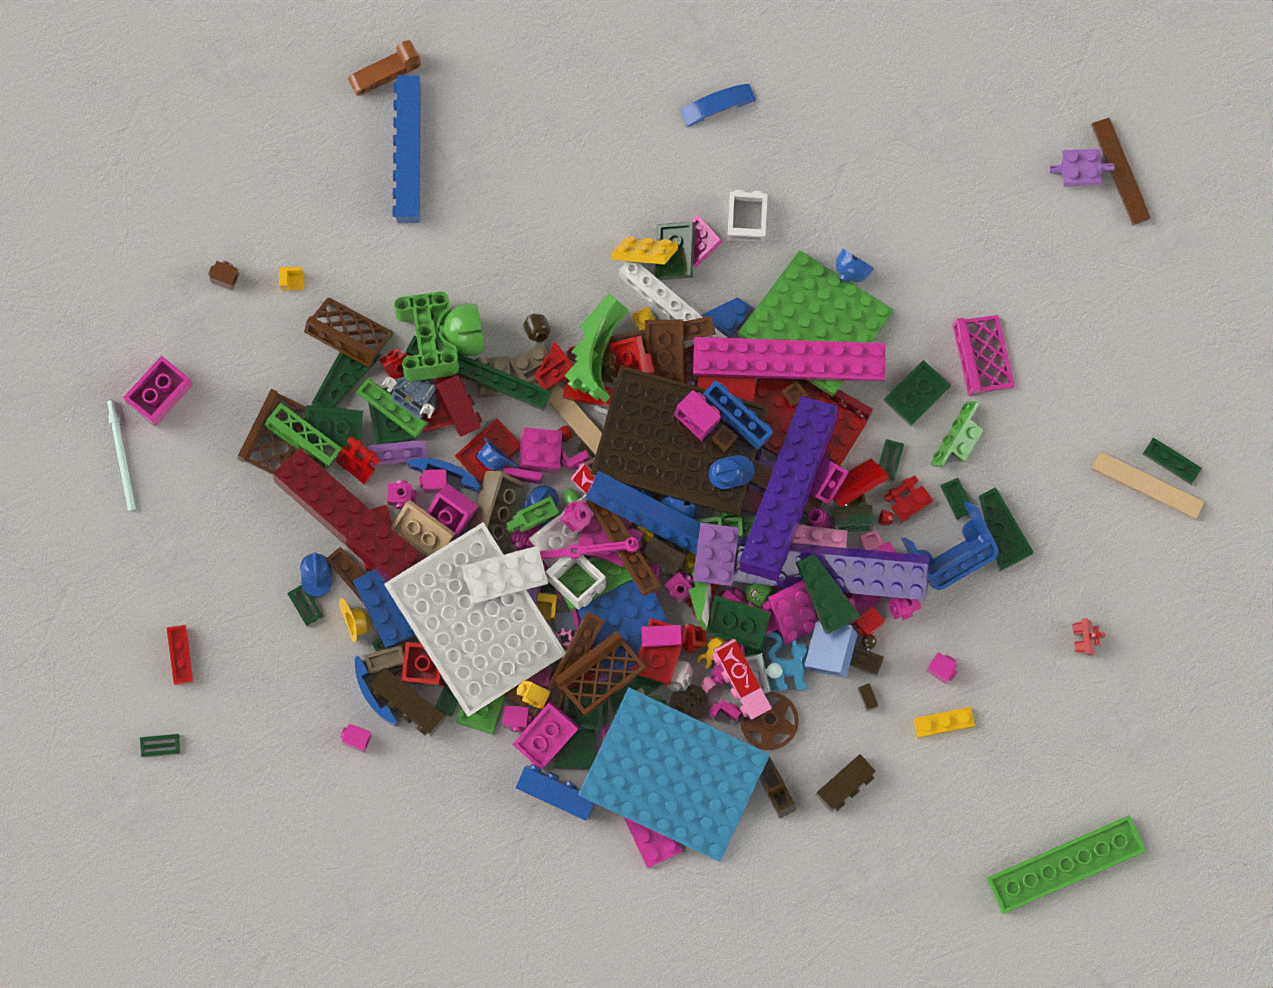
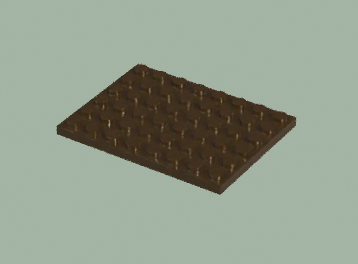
[590,365,769,517]

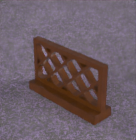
[304,297,393,368]
[237,388,306,475]
[555,631,647,716]

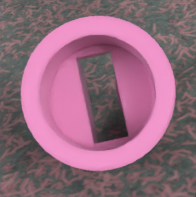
[701,677,718,694]

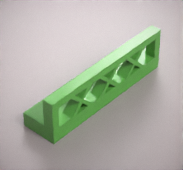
[265,403,342,471]

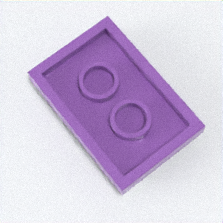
[693,523,739,586]

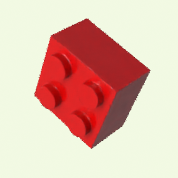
[402,642,446,687]

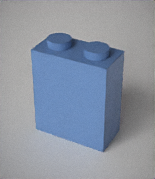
[805,622,857,678]

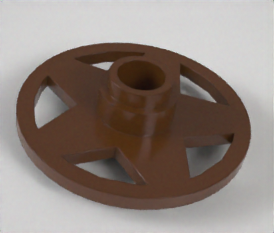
[740,692,799,750]

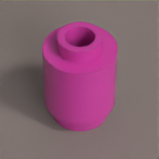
[808,508,834,529]

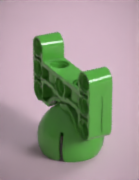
[394,292,485,381]

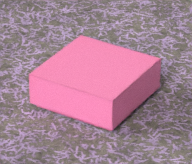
[859,529,884,550]

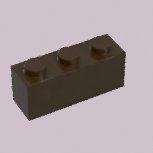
[816,754,876,812]

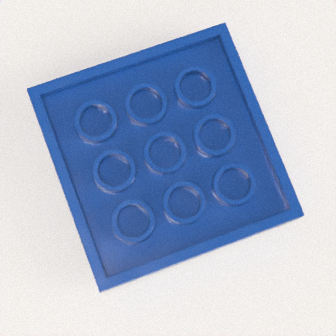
[353,571,416,649]
[576,581,668,677]

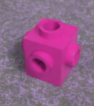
[387,480,416,509]
[559,501,594,532]
[665,569,696,602]
[888,597,922,620]

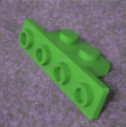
[930,401,984,467]

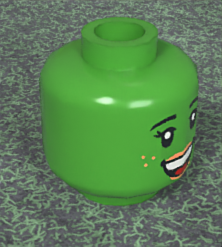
[745,583,774,608]

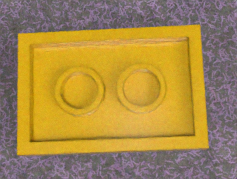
[611,236,678,264]

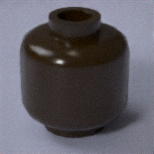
[523,313,551,342]

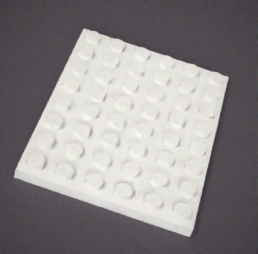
[384,523,565,716]

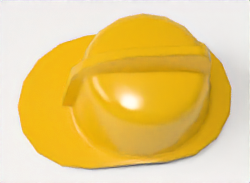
[339,598,372,643]

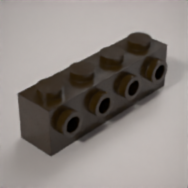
[370,668,446,737]

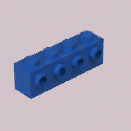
[702,380,773,450]
[515,764,596,821]

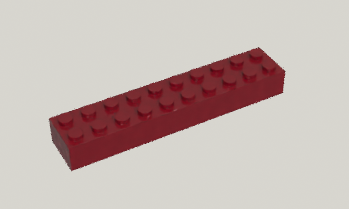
[273,448,425,582]

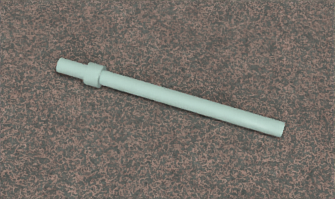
[107,400,136,511]

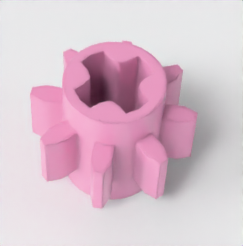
[554,627,573,650]

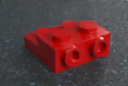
[610,336,654,374]

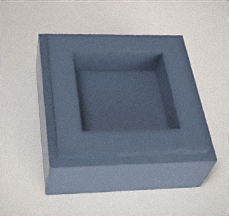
[554,611,575,634]

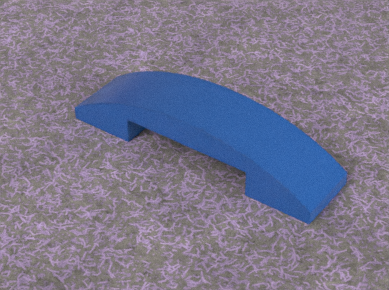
[680,83,756,127]
[407,458,481,493]
[355,655,398,727]

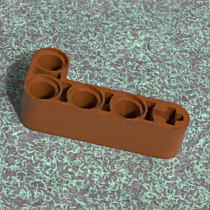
[348,40,421,96]

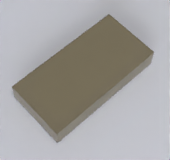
[364,645,404,675]

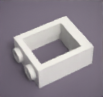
[727,190,767,243]
[545,549,606,610]

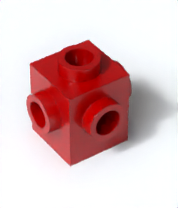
[379,348,408,379]
[682,624,707,653]

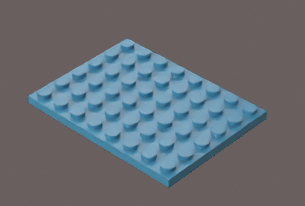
[578,687,770,862]

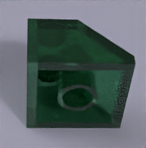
[833,502,874,532]
[564,685,608,730]

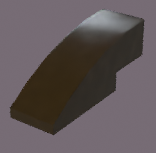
[759,756,797,819]

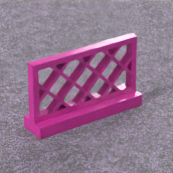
[952,315,1015,396]

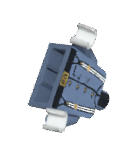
[382,377,438,420]

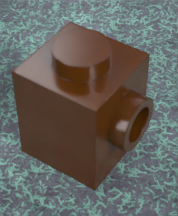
[208,261,240,291]

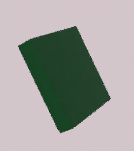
[555,729,595,769]

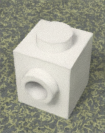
[667,660,693,692]

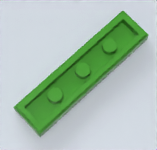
[356,378,428,438]

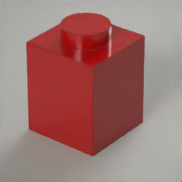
[854,606,885,636]

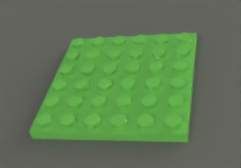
[738,250,894,397]

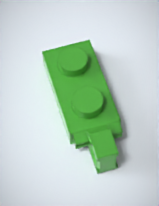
[506,497,560,534]

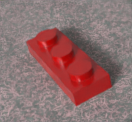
[166,625,194,685]

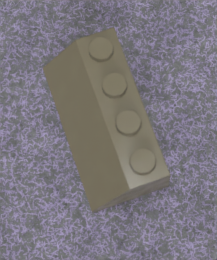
[468,471,528,555]

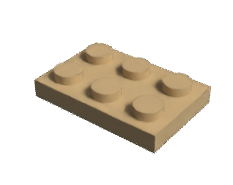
[391,500,455,558]

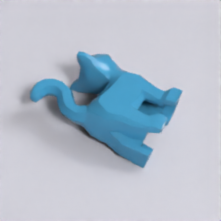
[767,631,810,692]

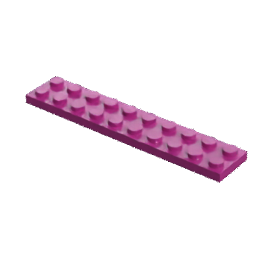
[693,337,886,382]

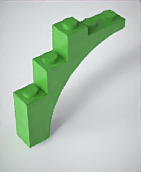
[564,293,629,403]

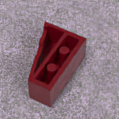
[434,375,483,437]

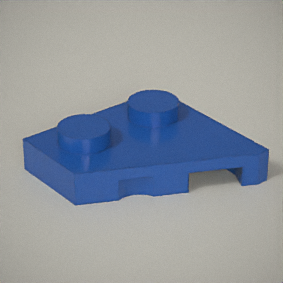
[702,297,753,338]

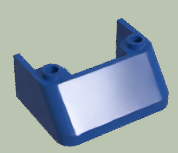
[901,501,998,590]

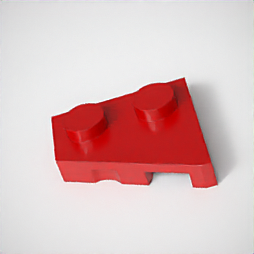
[534,341,573,390]

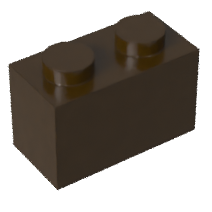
[642,534,689,575]

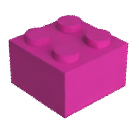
[674,390,721,441]
[518,427,562,473]
[427,484,479,542]

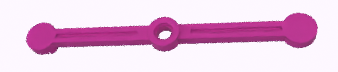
[512,537,639,559]

